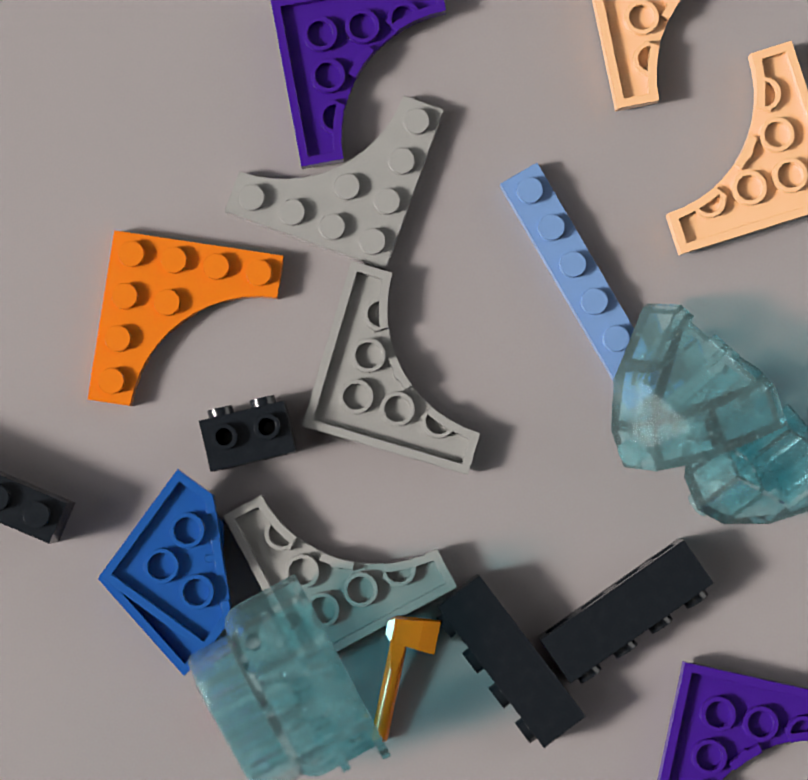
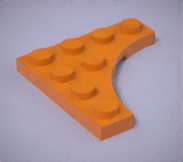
[88,230,284,406]

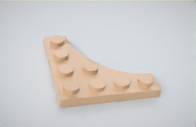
[592,0,681,112]
[666,41,808,256]

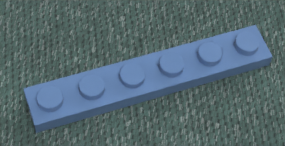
[500,163,666,406]

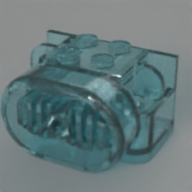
[188,574,391,780]

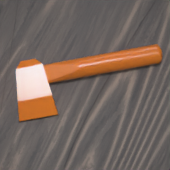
[371,616,441,742]

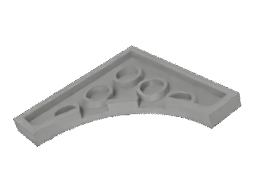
[225,96,444,271]
[302,261,480,475]
[223,495,457,669]

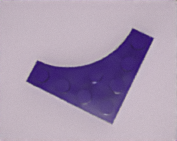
[271,0,446,169]
[657,661,808,780]

